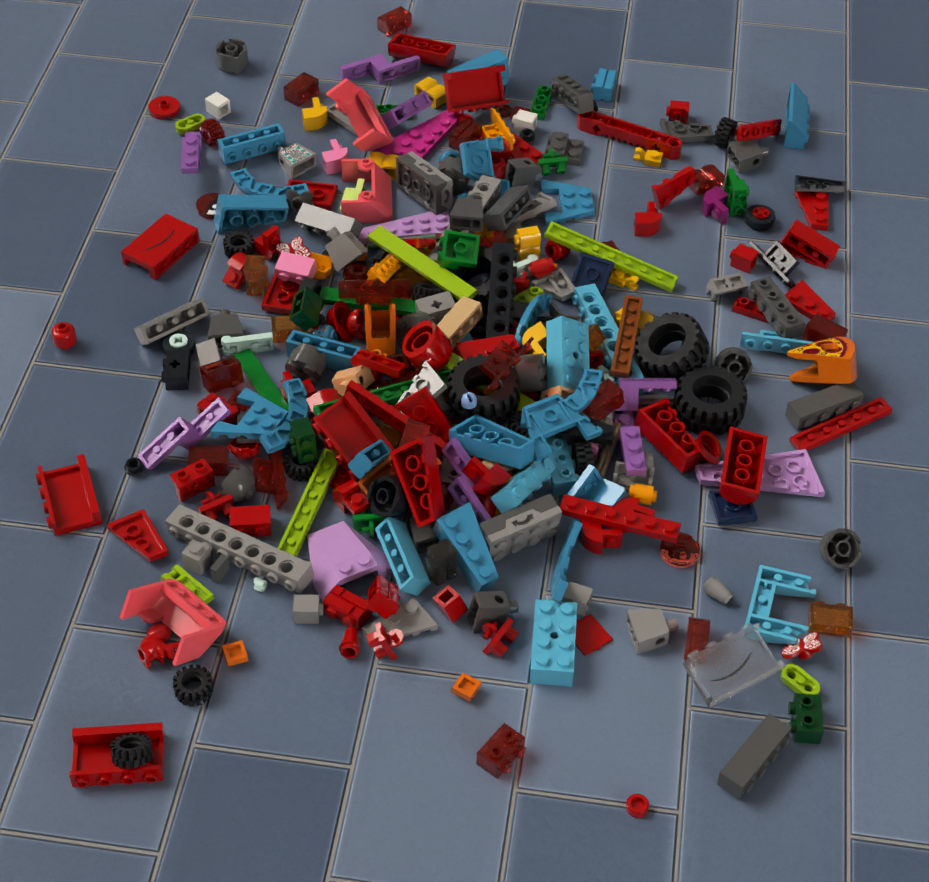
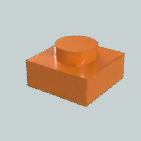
[222,640,249,667]
[452,673,481,702]

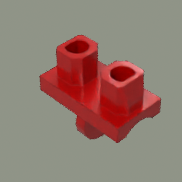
[198,491,234,521]
[482,618,519,658]
[366,622,405,661]

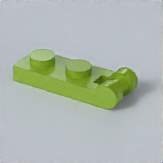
[160,564,214,604]

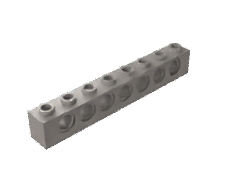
[427,175,501,265]
[165,504,314,594]

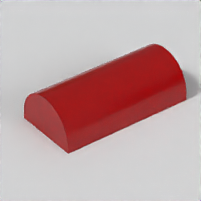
[388,33,456,68]
[719,426,768,505]

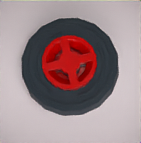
[745,204,775,230]

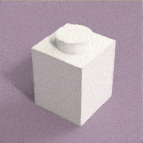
[205,92,231,119]
[512,109,537,133]

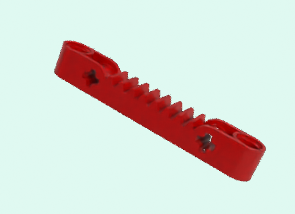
[577,111,682,160]

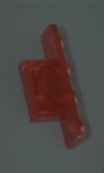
[338,279,410,306]
[479,337,534,395]
[252,449,289,510]

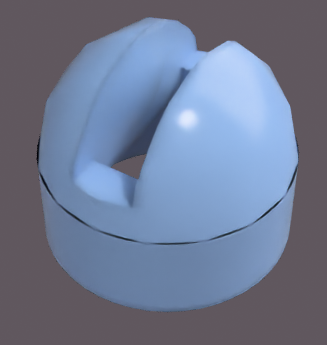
[461,392,477,409]

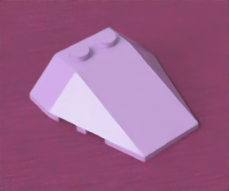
[307,521,393,603]

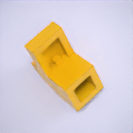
[302,97,328,131]
[522,321,547,366]

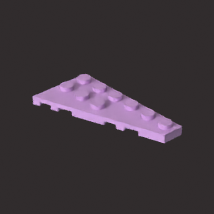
[358,210,449,245]
[694,449,825,497]

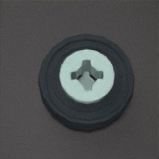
[162,331,196,356]

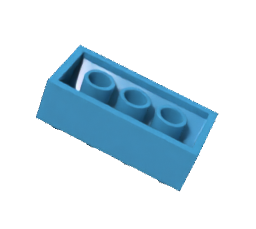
[784,82,810,149]

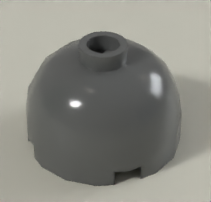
[714,347,753,381]
[218,463,255,503]
[820,528,862,569]

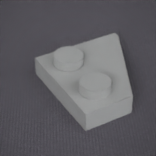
[531,268,575,302]

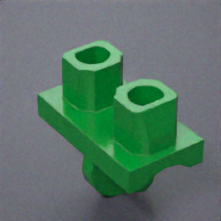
[536,148,568,176]
[353,510,389,538]

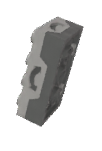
[396,151,453,215]
[479,494,562,561]

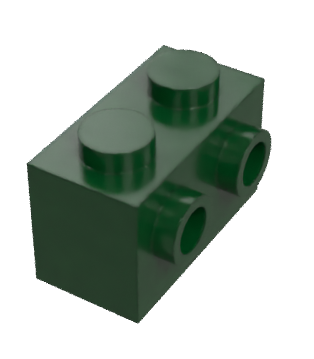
[289,286,323,332]
[288,417,318,464]
[788,693,824,744]

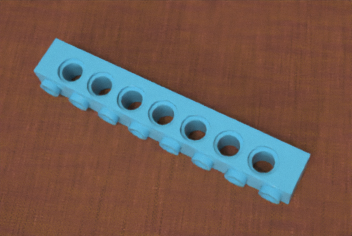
[572,283,645,395]

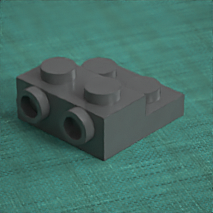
[545,132,584,166]

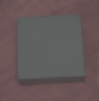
[210,554,230,584]

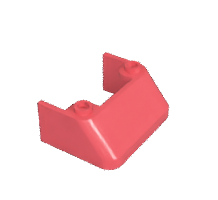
[326,78,394,152]
[341,158,393,223]
[120,579,226,666]

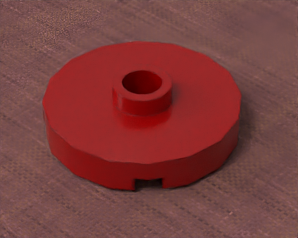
[148,96,180,120]

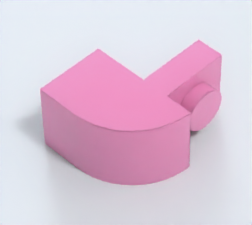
[322,139,348,175]

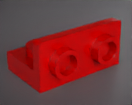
[170,459,215,502]

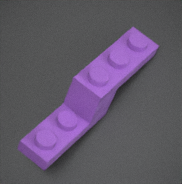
[340,54,420,84]
[355,90,433,135]
[181,131,202,174]
[584,378,677,414]
[137,397,232,471]
[613,414,647,476]
[442,438,491,525]

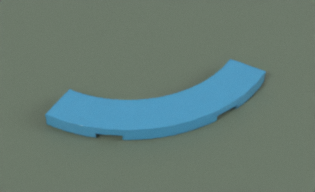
[230,168,309,200]
[510,293,553,359]
[520,368,603,428]
[259,377,309,454]
[551,520,582,602]

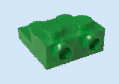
[724,169,749,217]
[437,230,480,270]

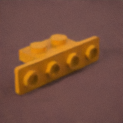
[480,108,515,150]
[365,254,404,286]

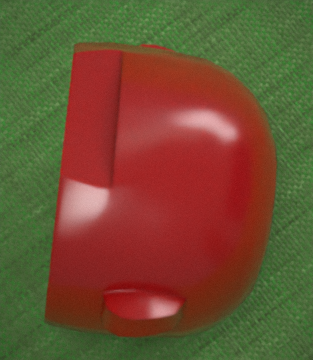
[402,320,453,373]

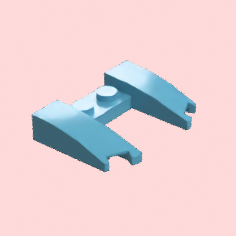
[742,565,816,644]

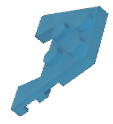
[459,136,510,193]
[540,179,595,227]
[210,388,288,439]
[523,394,603,462]

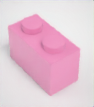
[275,251,317,285]

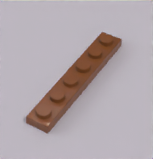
[610,295,643,378]

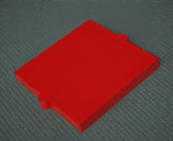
[575,614,613,656]

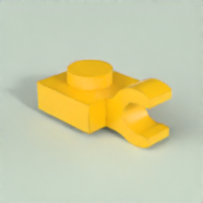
[633,147,663,168]
[609,269,639,291]

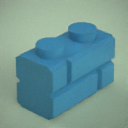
[591,68,617,102]
[348,439,392,479]

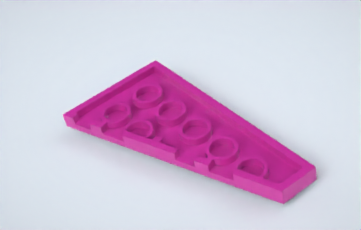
[372,110,462,159]

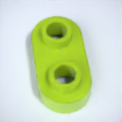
[175,114,206,135]
[513,286,543,303]
[780,664,820,695]

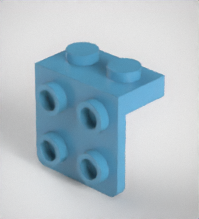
[567,464,626,506]

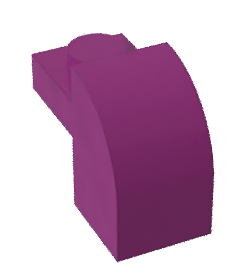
[702,186,729,224]

